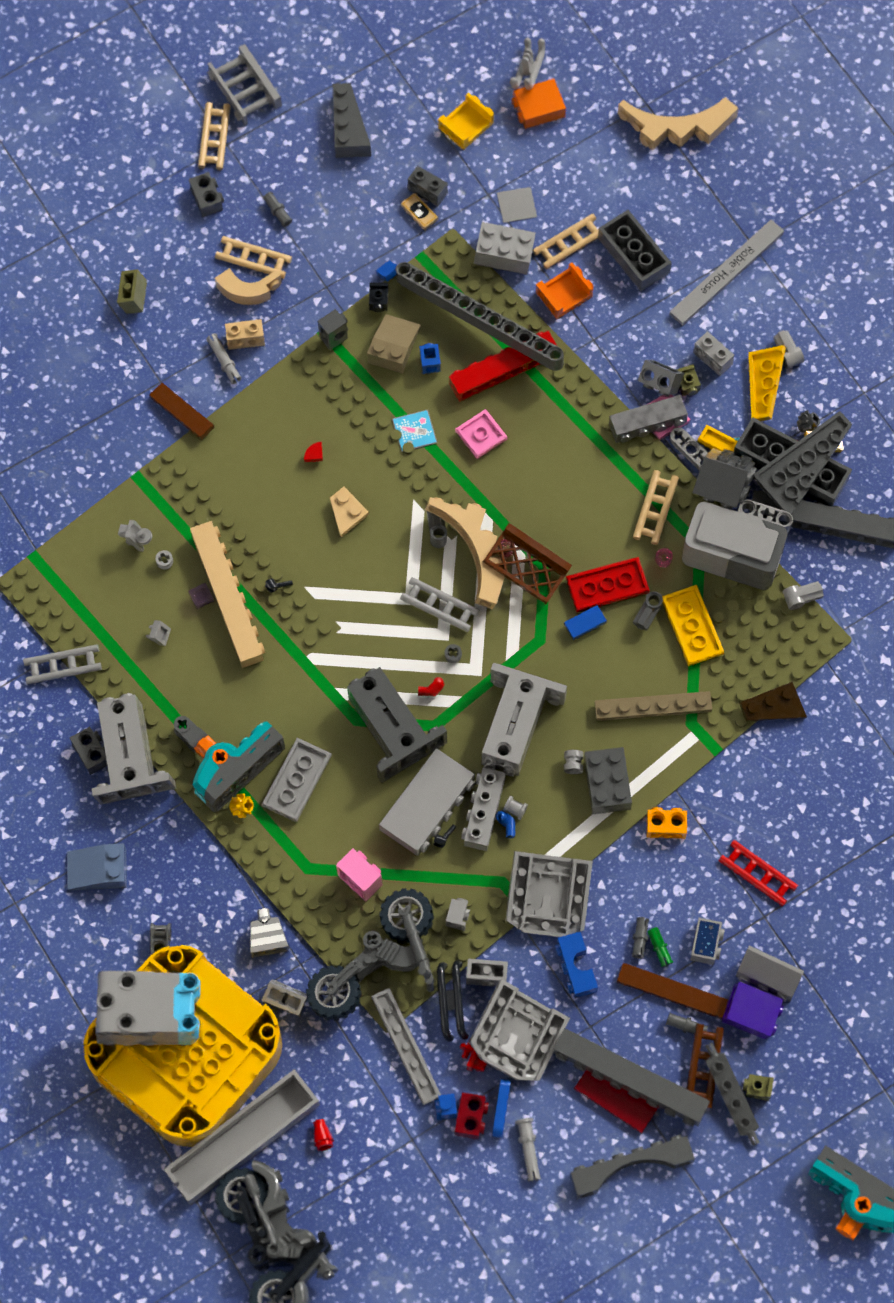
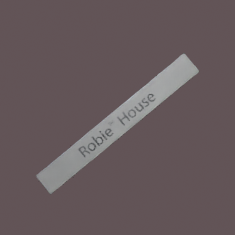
[670,220,784,326]

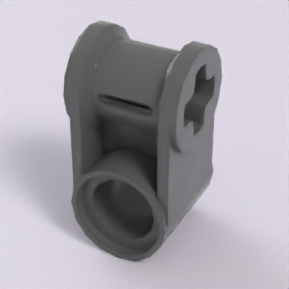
[174,716,208,753]
[150,923,172,954]

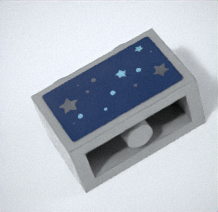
[690,918,725,965]

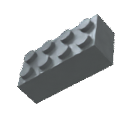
[598,210,672,291]

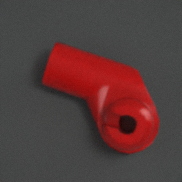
[418,677,444,697]

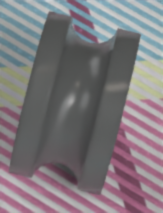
[444,644,462,663]

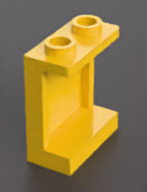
[438,93,494,150]

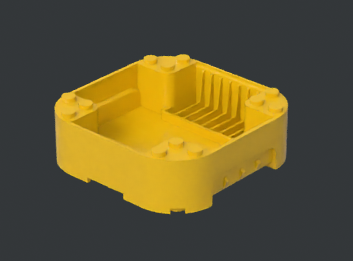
[83,945,282,1147]

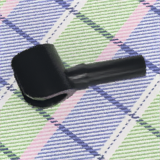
[265,578,293,593]
[433,825,456,848]

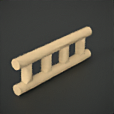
[198,102,230,170]
[532,213,598,269]
[215,236,292,279]
[633,470,679,545]

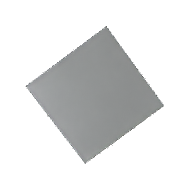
[497,187,537,223]

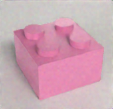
[336,848,382,902]

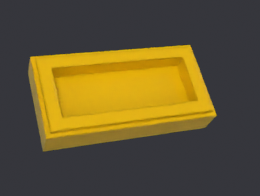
[697,425,738,452]

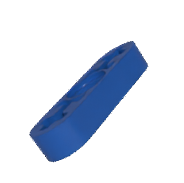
[492,1079,511,1138]

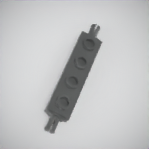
[705,1042,760,1146]

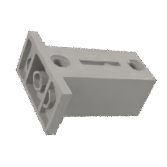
[482,662,567,777]
[91,693,176,805]

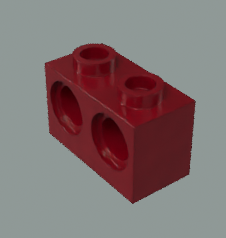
[455,1092,489,1140]

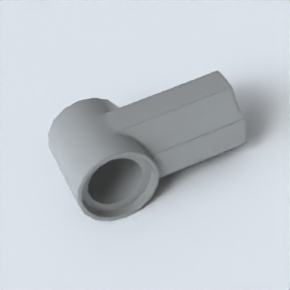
[773,330,804,369]
[782,581,824,610]

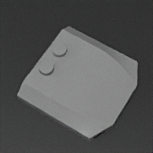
[505,851,593,937]
[469,979,570,1081]

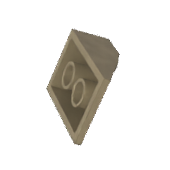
[367,314,421,374]

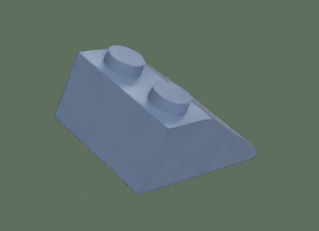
[67,843,127,891]

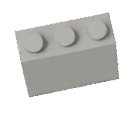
[736,946,804,1002]

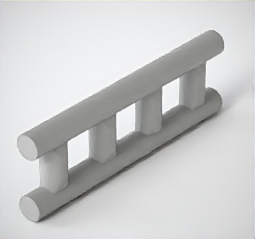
[400,577,480,632]
[23,644,102,685]

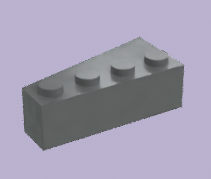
[333,83,372,158]

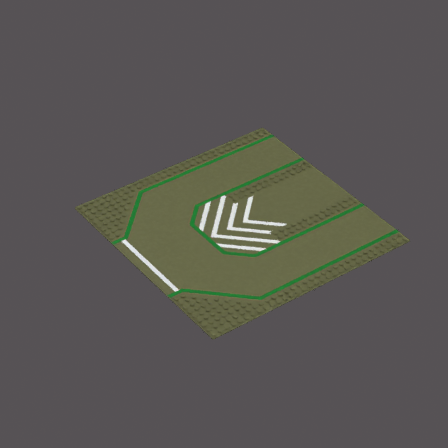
[0,229,852,1033]

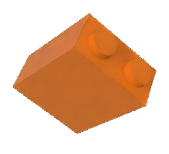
[511,78,566,129]

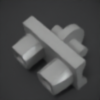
[118,520,152,552]

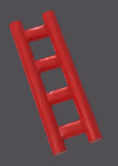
[718,840,799,907]

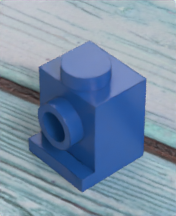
[419,343,441,374]
[434,1093,457,1121]

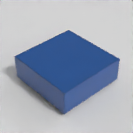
[376,260,397,282]

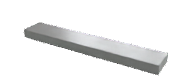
[371,988,441,1106]

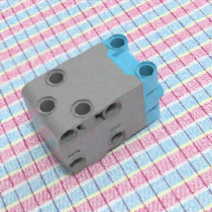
[96,971,200,1046]

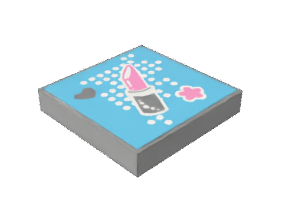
[392,409,438,452]

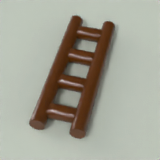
[686,1023,724,1108]

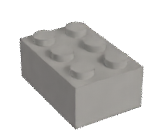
[474,222,536,275]

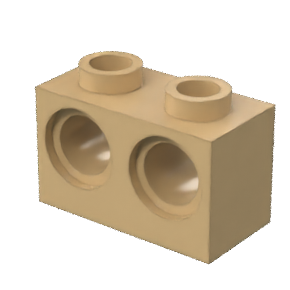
[225,319,265,350]

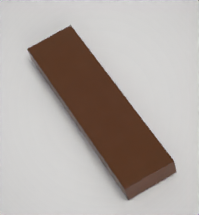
[149,383,215,440]

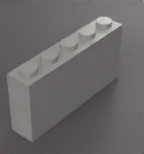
[379,748,475,856]

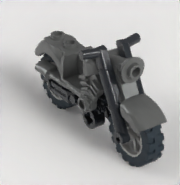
[215,1160,339,1303]

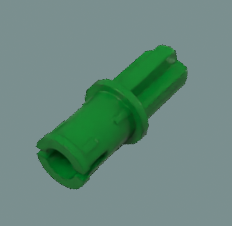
[648,927,673,967]

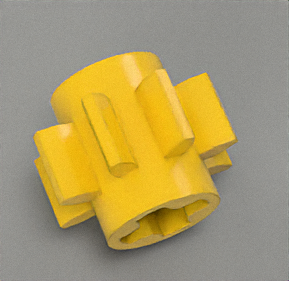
[229,793,254,818]

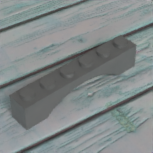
[570,1135,695,1199]

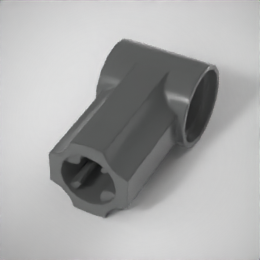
[427,511,447,548]
[633,591,663,631]

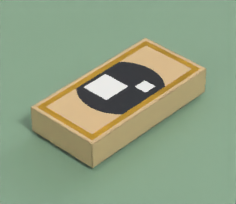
[401,193,438,231]

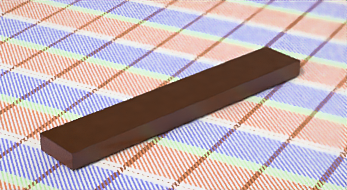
[617,963,728,1020]

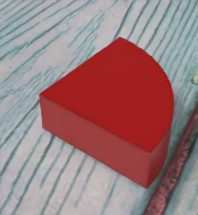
[304,441,323,462]

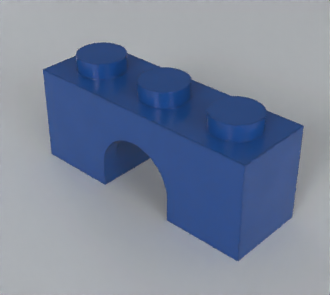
[555,931,598,999]

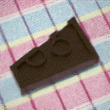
[739,682,807,721]

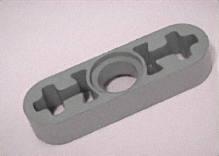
[670,427,708,471]

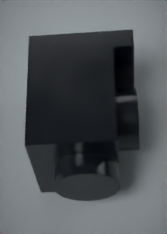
[369,282,388,312]

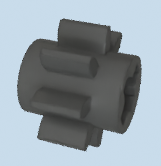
[797,410,820,433]

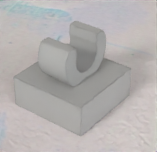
[146,620,171,646]

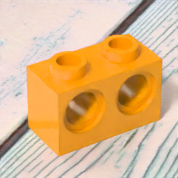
[647,807,687,839]

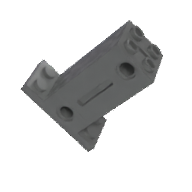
[347,667,447,783]

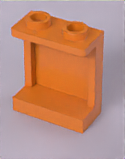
[536,262,594,319]

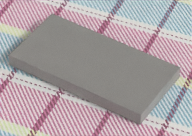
[262,738,332,823]

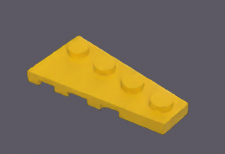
[748,345,786,421]

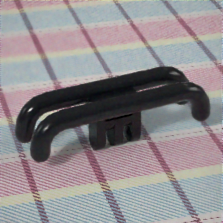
[437,960,469,1042]

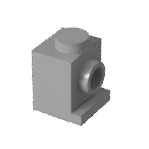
[446,898,470,931]

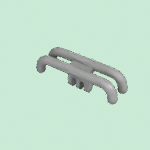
[510,38,545,90]

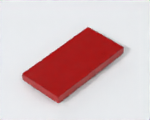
[566,557,650,613]

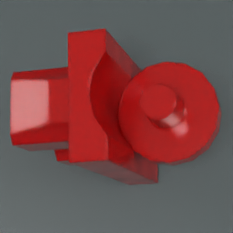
[460,1039,487,1072]

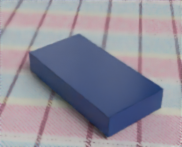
[564,605,607,640]

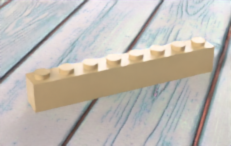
[190,521,266,668]

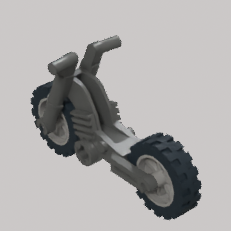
[306,888,434,1021]

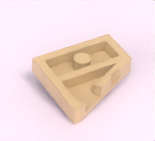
[330,487,369,537]

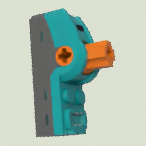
[192,721,285,813]
[807,1145,894,1240]

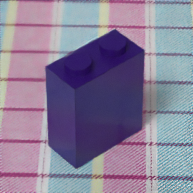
[721,982,784,1039]

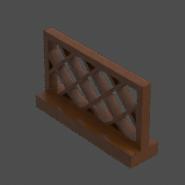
[483,523,572,604]

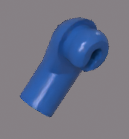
[496,811,515,838]

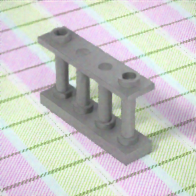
[207,44,282,126]

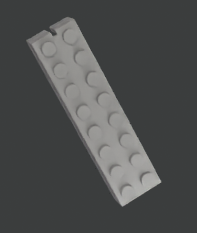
[164,1069,320,1206]

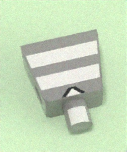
[250,908,289,958]

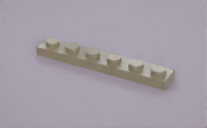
[595,691,712,721]

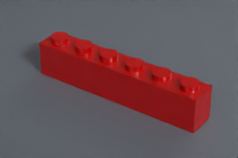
[449,330,557,402]

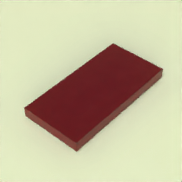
[574,1070,659,1134]

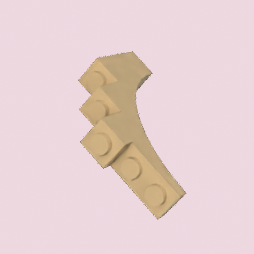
[618,97,738,150]
[425,497,508,609]

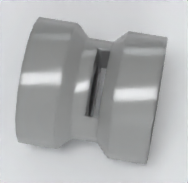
[564,750,583,774]

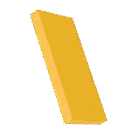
[662,585,724,666]

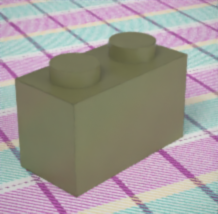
[117,269,147,314]

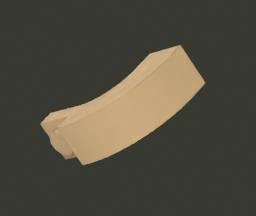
[215,268,282,305]

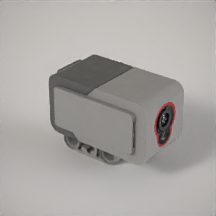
[682,500,793,590]

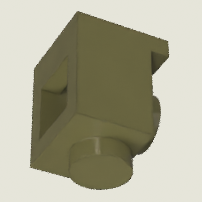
[676,364,701,397]
[742,1074,774,1101]

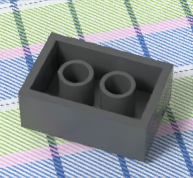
[584,747,632,814]

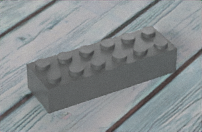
[734,417,852,507]

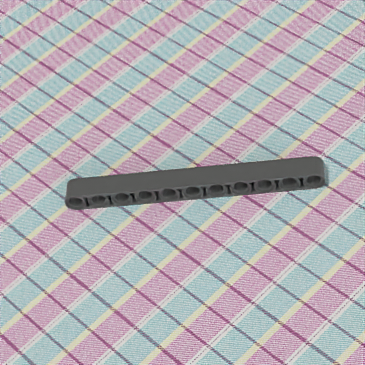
[396,262,564,371]

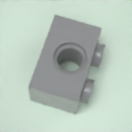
[466,959,508,986]

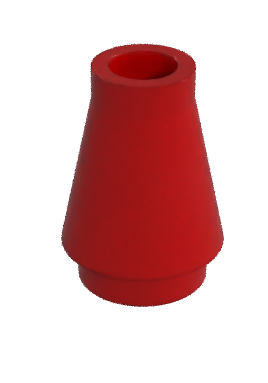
[313,1119,334,1151]

